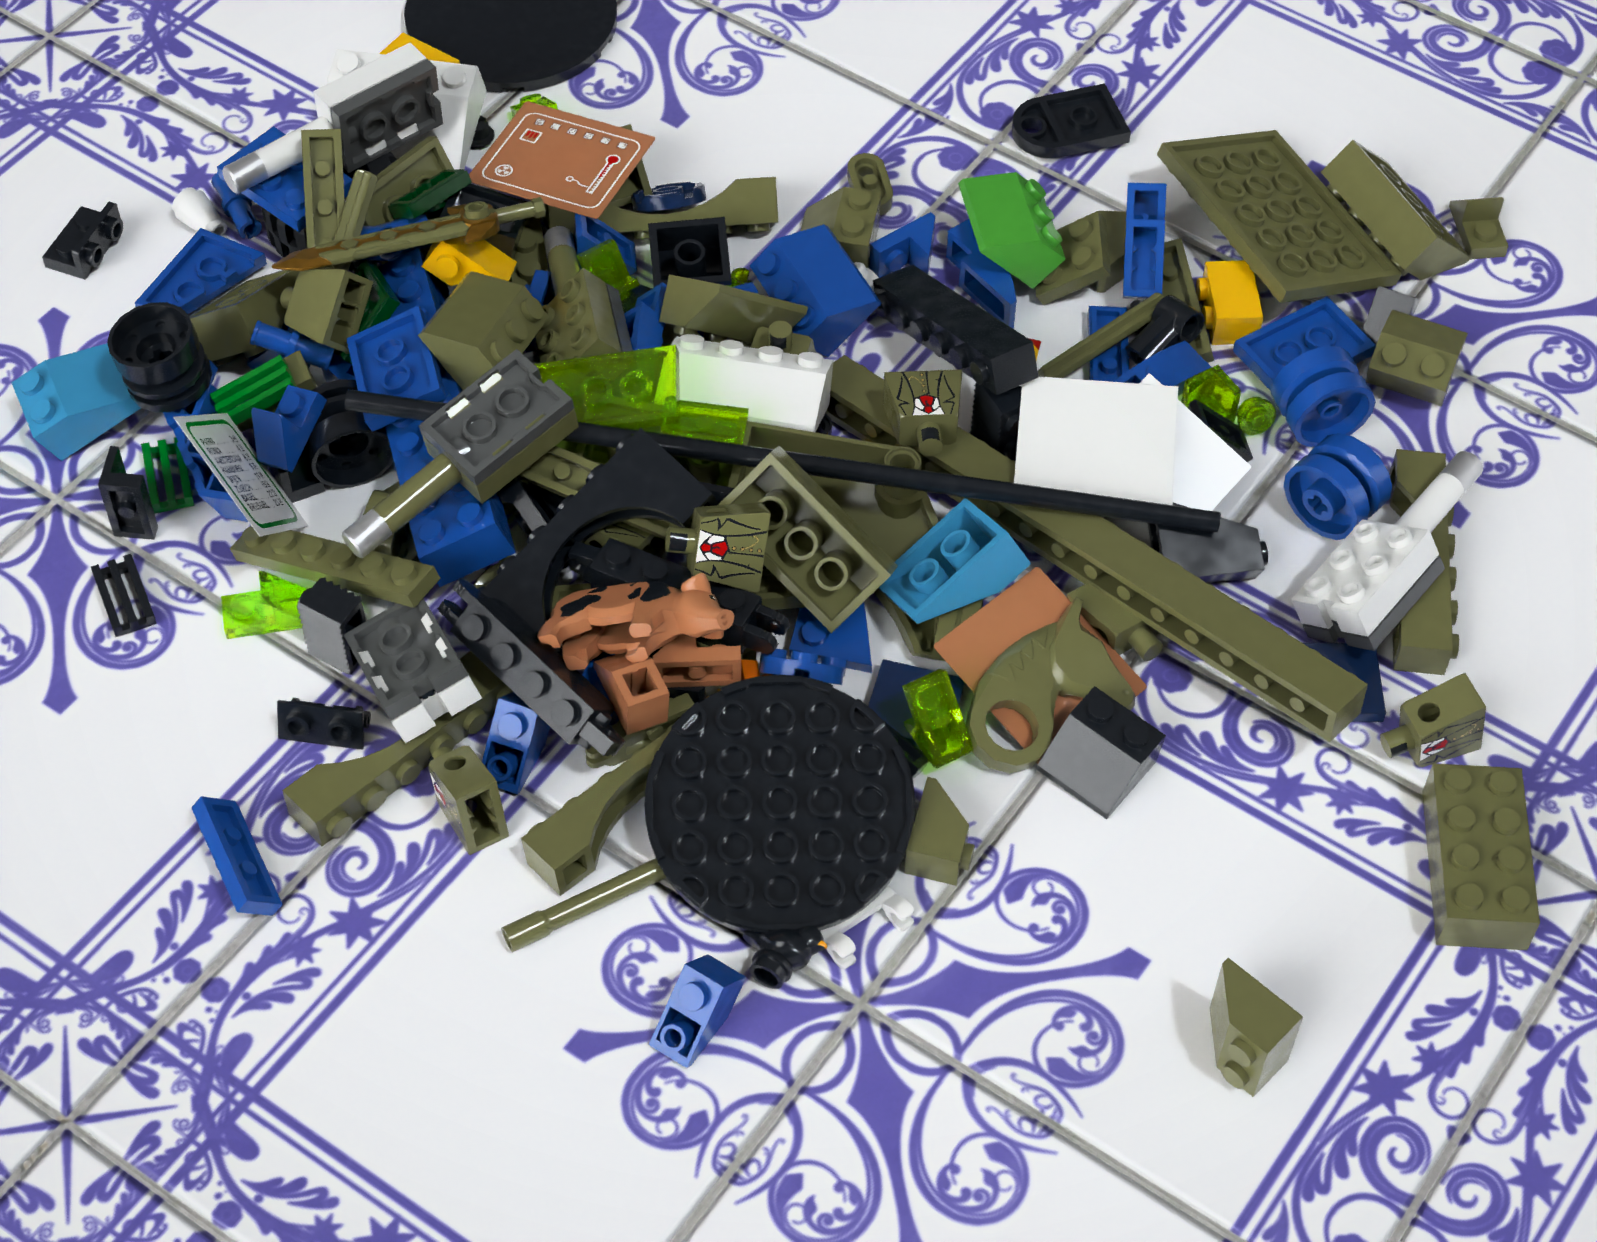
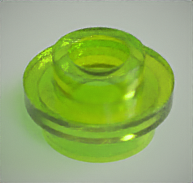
[1237,397,1276,435]

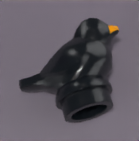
[743,925,827,989]

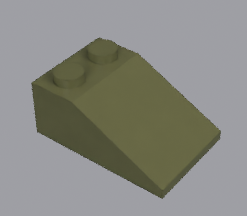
[189,270,300,366]

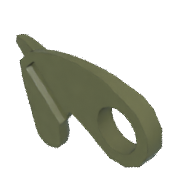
[964,597,1136,774]

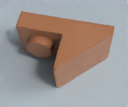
[653,634,741,688]

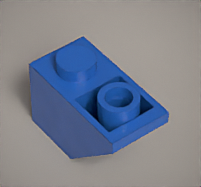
[482,692,550,794]
[649,954,746,1068]

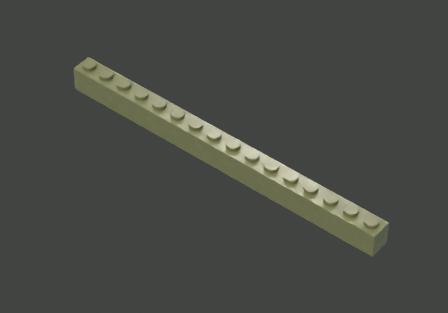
[825,355,1368,742]

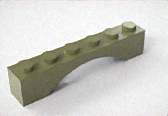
[548,177,778,243]
[1389,449,1459,675]
[282,651,513,846]
[521,724,673,896]

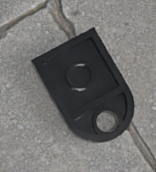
[1012,83,1131,158]

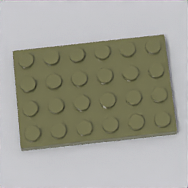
[1157,130,1402,303]

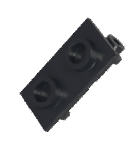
[277,697,371,750]

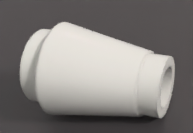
[172,187,227,236]

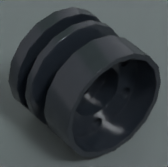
[107,302,212,412]
[305,379,393,488]

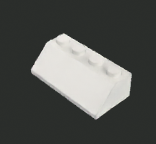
[655,334,834,433]

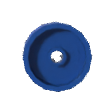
[1270,346,1376,447]
[1283,433,1392,540]

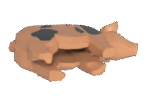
[537,573,735,671]

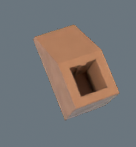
[593,653,670,735]

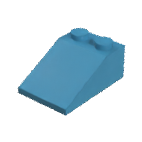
[11,343,141,461]
[878,497,1031,624]

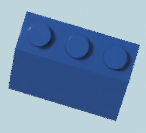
[750,224,882,357]

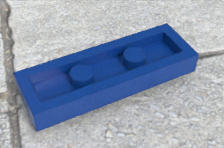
[191,796,283,916]

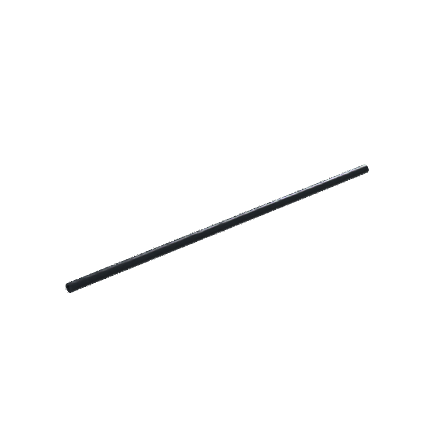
[345,389,1221,533]

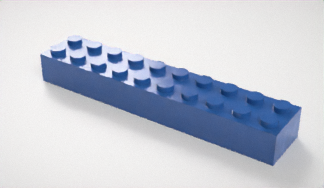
[378,248,516,587]

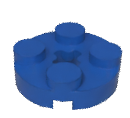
[759,649,847,685]

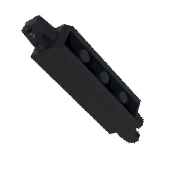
[568,538,791,655]
[437,578,626,756]

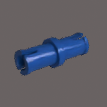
[211,172,262,239]
[250,320,335,371]

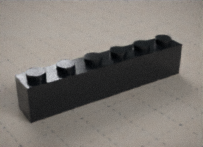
[873,264,1038,395]

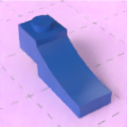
[1123,183,1167,299]

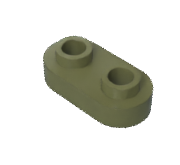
[847,153,893,216]

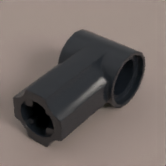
[1125,295,1205,365]

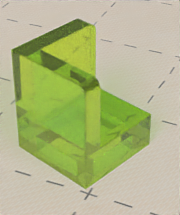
[1181,365,1241,422]

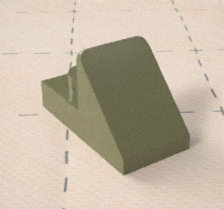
[1449,197,1508,260]

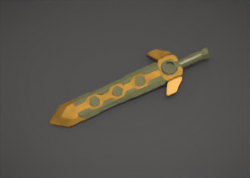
[272,197,546,271]

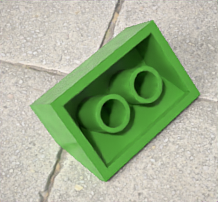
[958,172,1066,289]

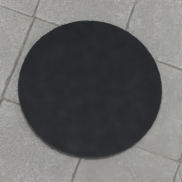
[404,0,617,92]
[644,675,915,934]

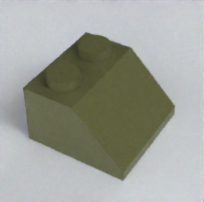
[800,187,881,268]
[1366,310,1468,406]
[1210,957,1303,1097]

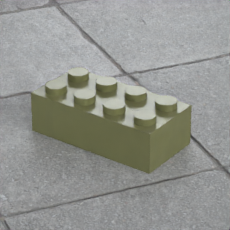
[1422,763,1540,950]

